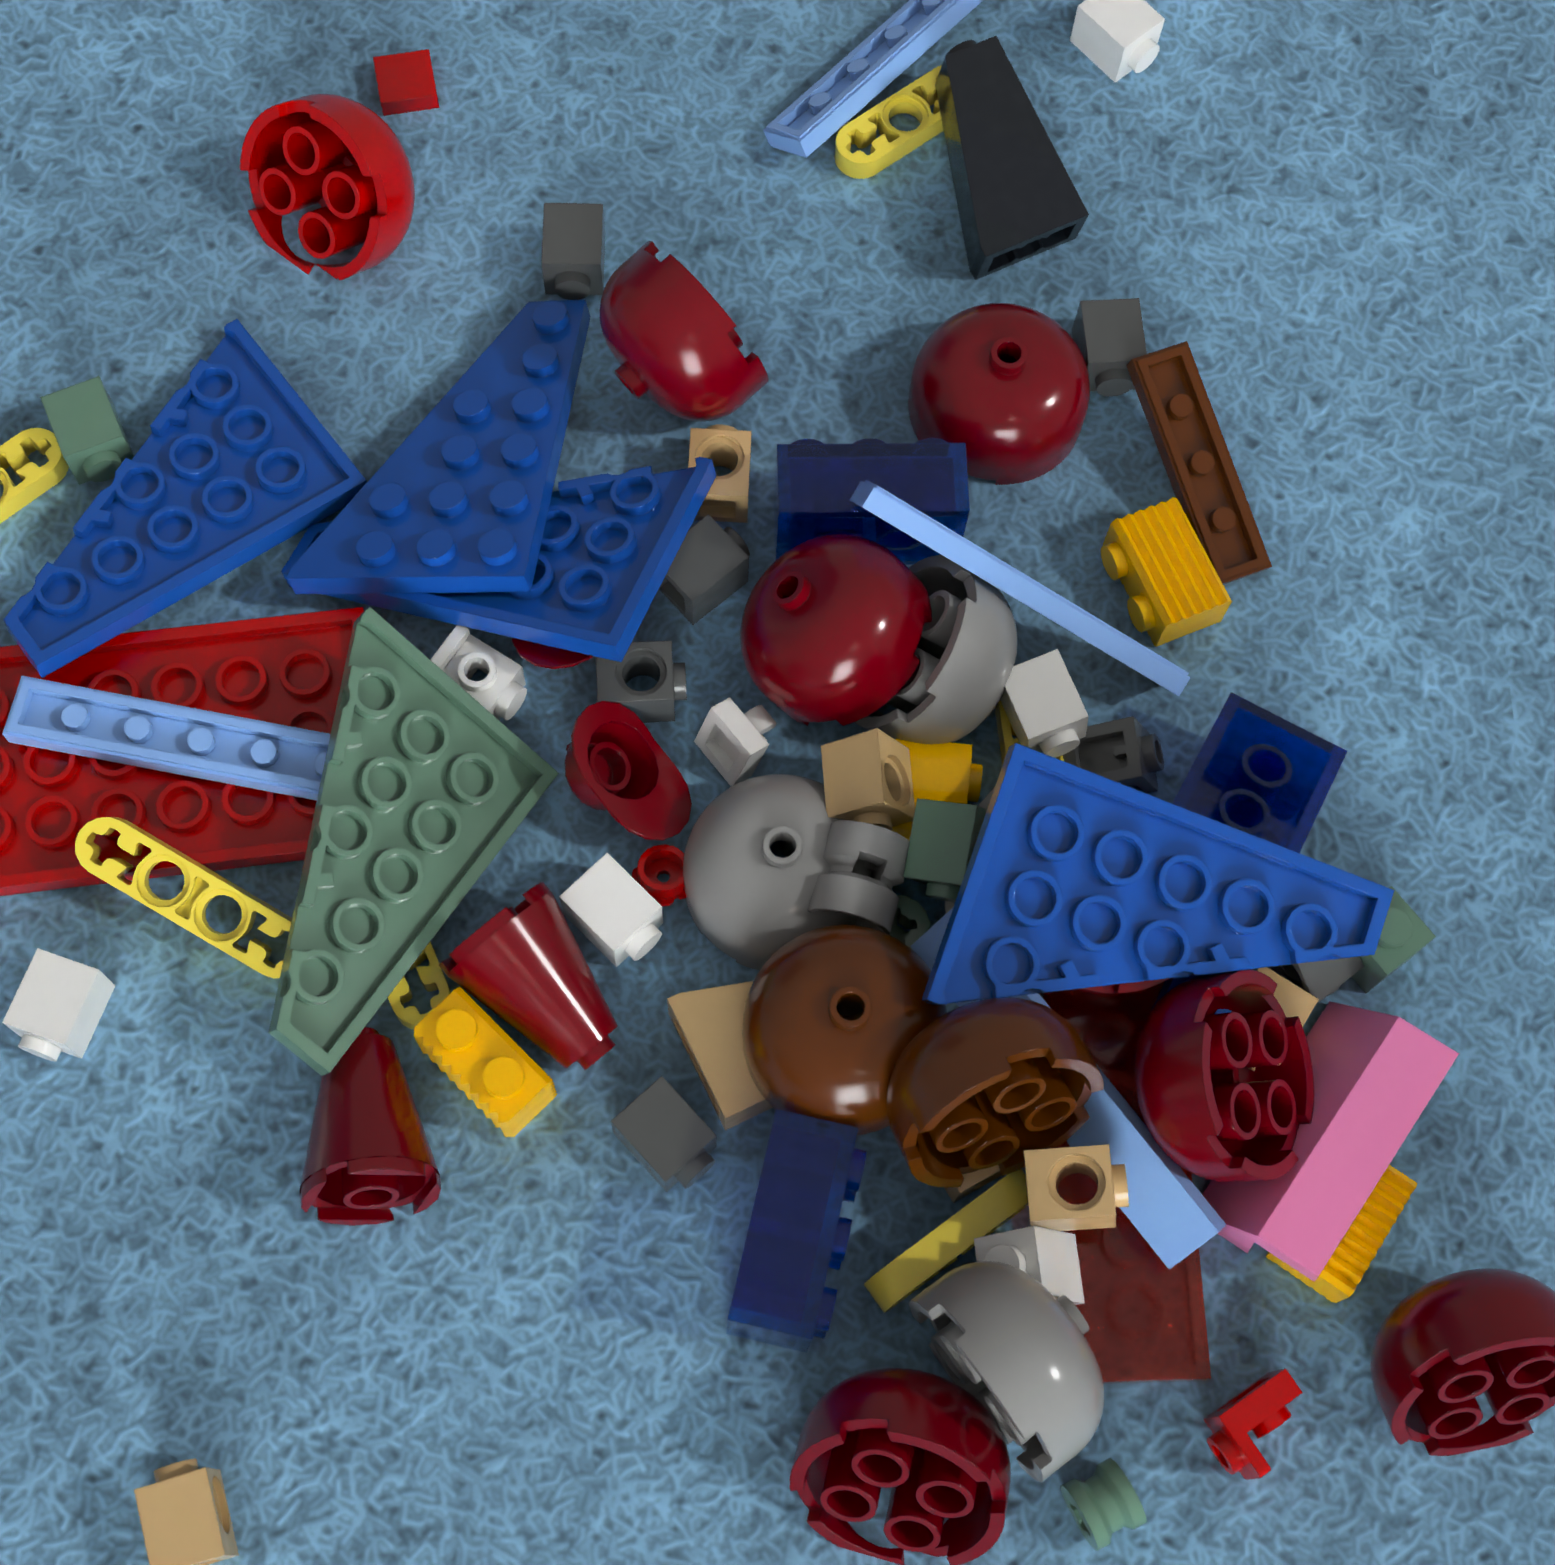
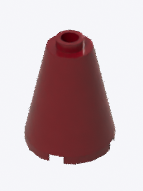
[439,882,618,1070]
[300,1027,441,1226]

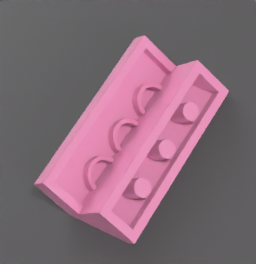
[1202,1001,1459,1282]

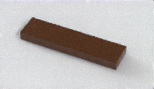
[1126,341,1272,585]

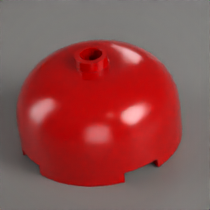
[240,94,415,281]

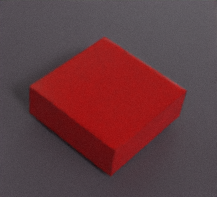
[373,49,439,116]

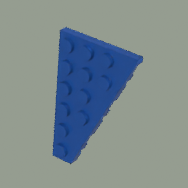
[287,300,591,594]
[3,319,367,678]
[281,457,716,662]
[921,743,1394,1005]

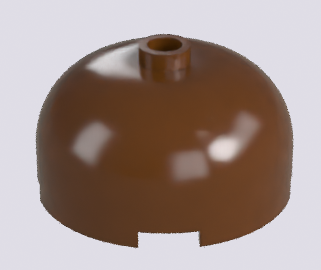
[742,925,947,1135]
[886,997,1104,1188]

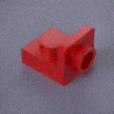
[1203,1368,1303,1480]

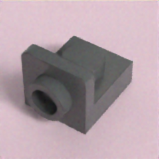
[1064,716,1164,793]

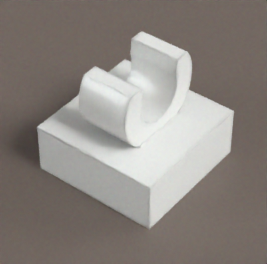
[694,697,777,787]

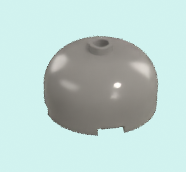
[855,555,1017,744]
[683,774,872,970]
[909,1261,1104,1482]

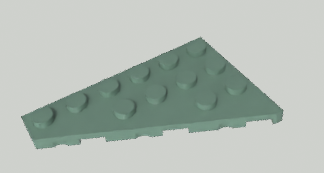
[269,606,559,1076]

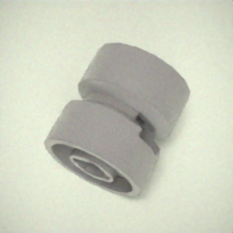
[807,820,909,935]

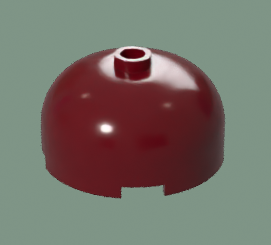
[599,241,769,422]
[908,303,1090,485]
[740,534,932,726]
[1134,969,1314,1182]
[1370,1268,1555,1456]
[790,1368,1011,1565]

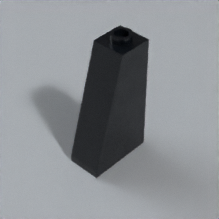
[935,36,1089,280]

